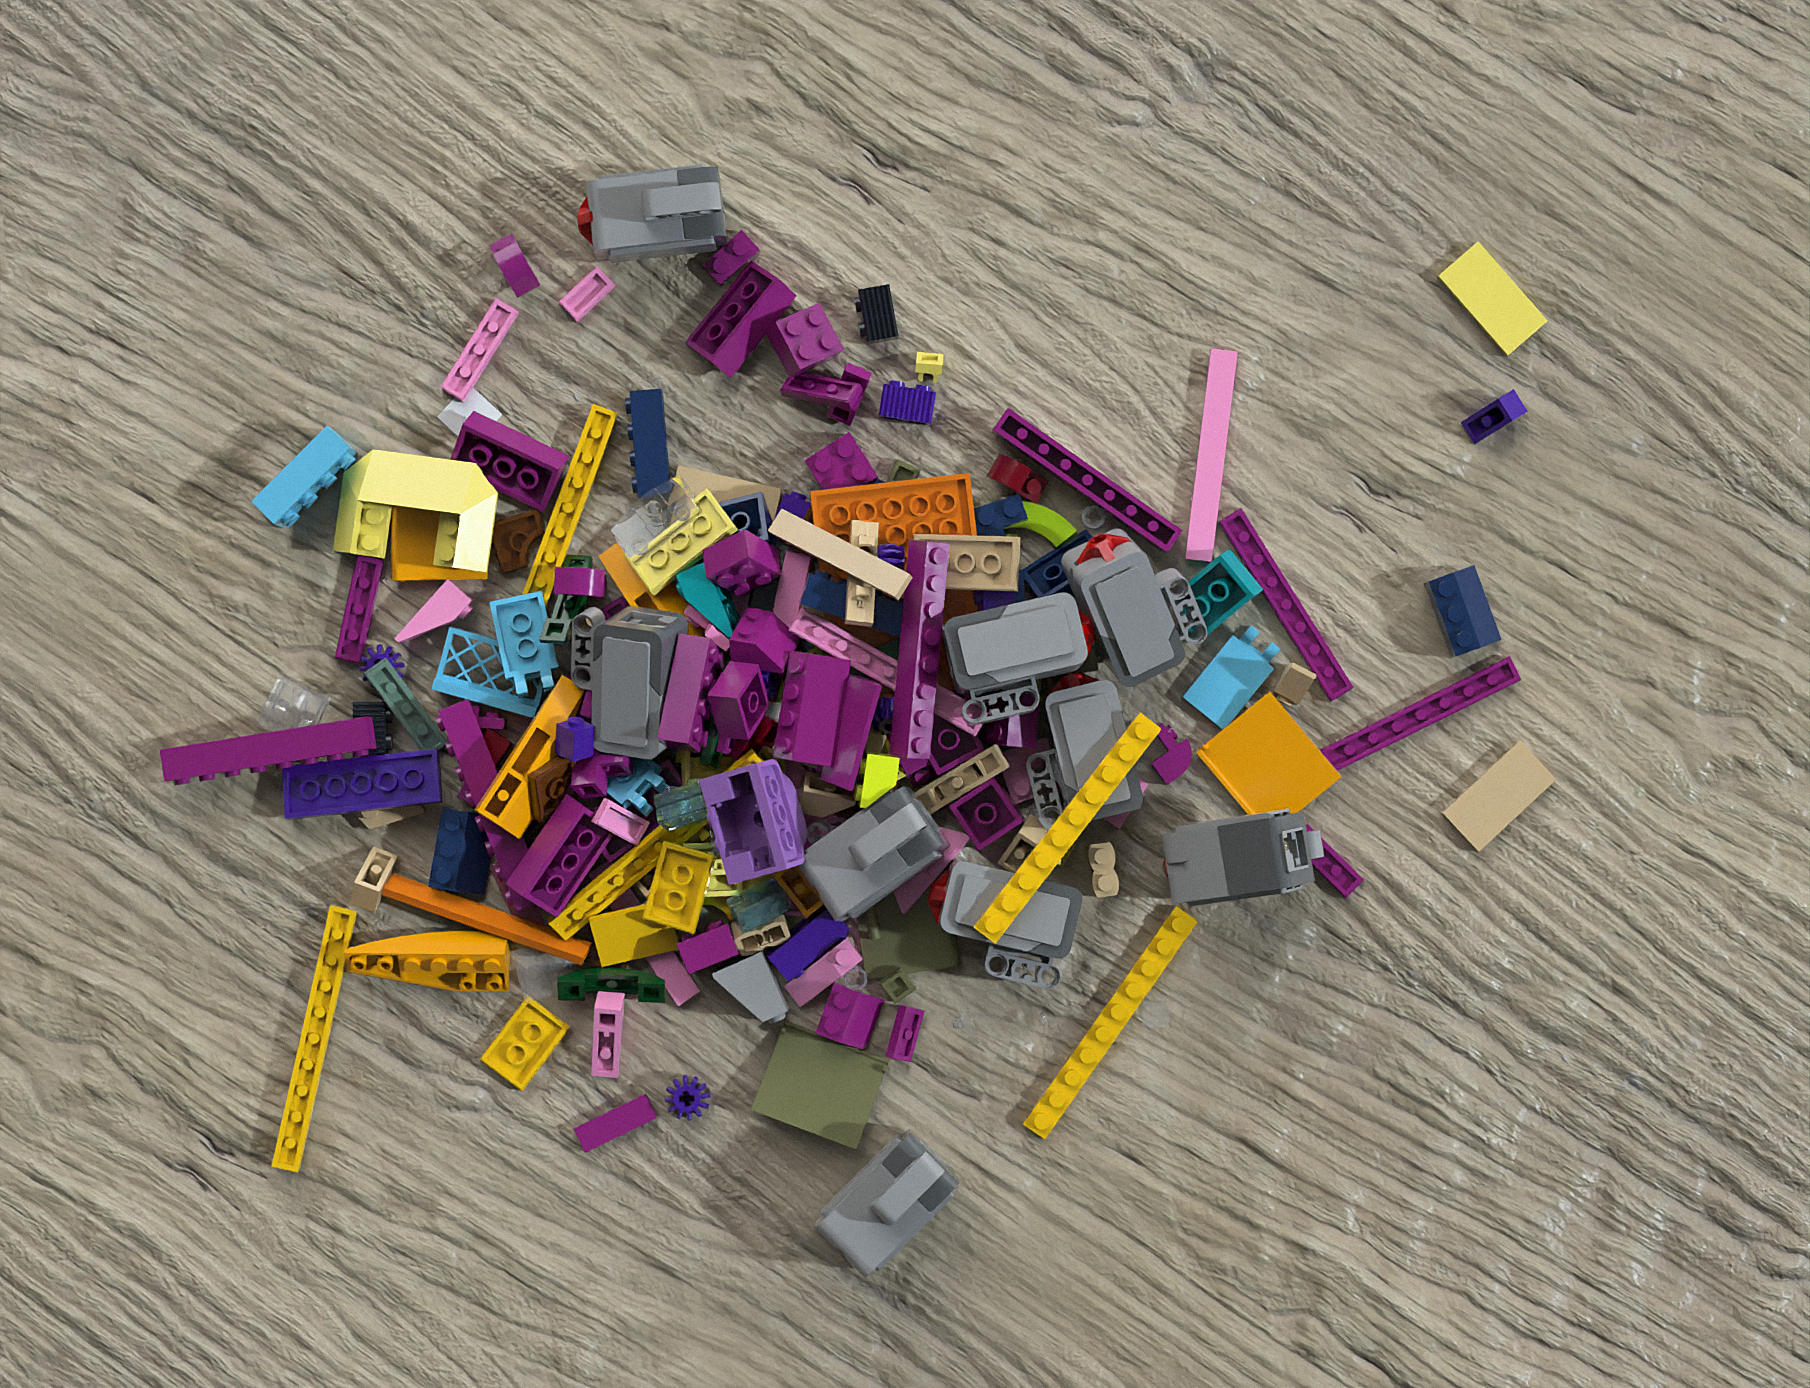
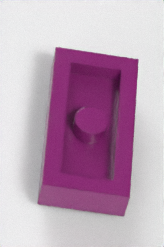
[703,230,760,286]
[885,1005,925,1062]

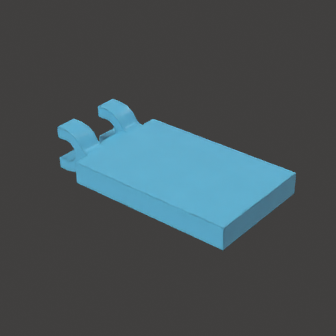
[489,591,559,698]
[1182,625,1280,729]
[575,753,672,817]

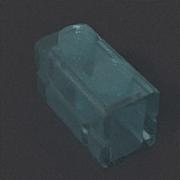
[654,778,708,831]
[726,877,791,933]

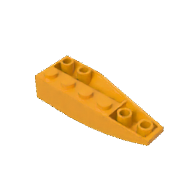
[598,541,731,660]
[474,675,585,839]
[344,931,510,992]

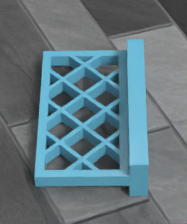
[432,626,544,718]

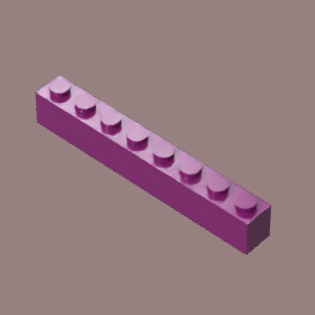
[992,408,1183,554]
[889,539,950,759]
[435,699,534,911]
[160,717,377,786]

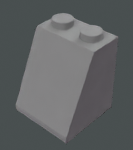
[712,950,789,1024]

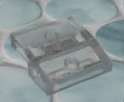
[257,674,331,731]
[511,947,574,1003]

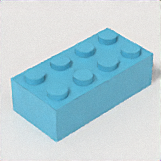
[251,426,358,528]

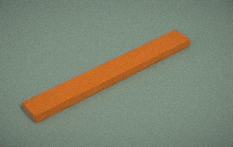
[382,873,592,965]

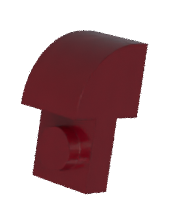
[986,454,1049,504]
[729,715,779,760]

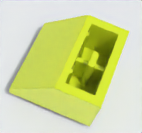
[853,751,900,808]

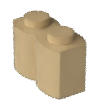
[1087,842,1119,898]
[731,905,791,956]

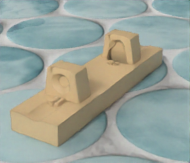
[845,520,879,627]
[914,744,1010,814]

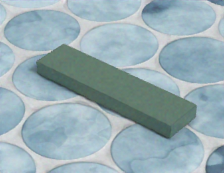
[364,658,448,750]

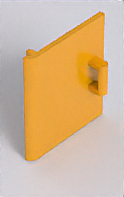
[391,506,488,582]
[1196,691,1342,814]

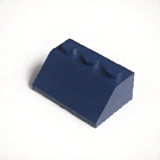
[696,492,777,565]
[1023,529,1092,605]
[1424,565,1502,658]
[428,807,491,895]

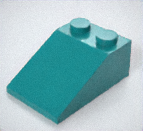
[1182,549,1263,636]
[676,562,740,638]

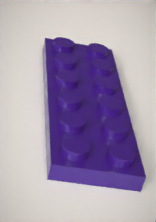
[282,749,443,820]

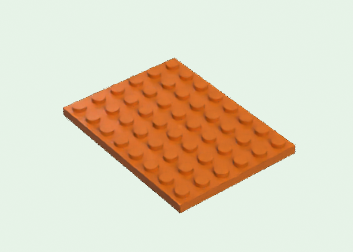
[810,473,984,700]

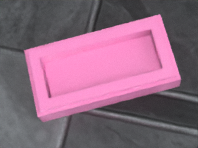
[559,266,615,322]
[591,798,650,846]

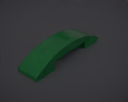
[539,555,593,644]
[557,968,665,1003]

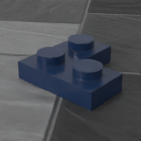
[974,494,1028,537]

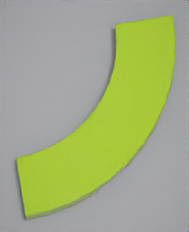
[1003,501,1077,548]

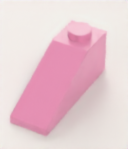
[394,579,474,643]
[784,937,863,1007]
[591,991,625,1078]

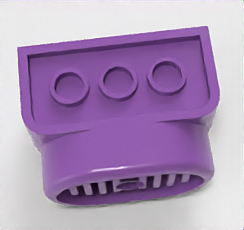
[699,759,807,885]

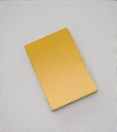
[642,840,716,934]
[589,904,679,967]
[480,995,571,1091]

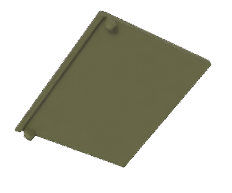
[856,869,961,980]
[751,1020,890,1150]

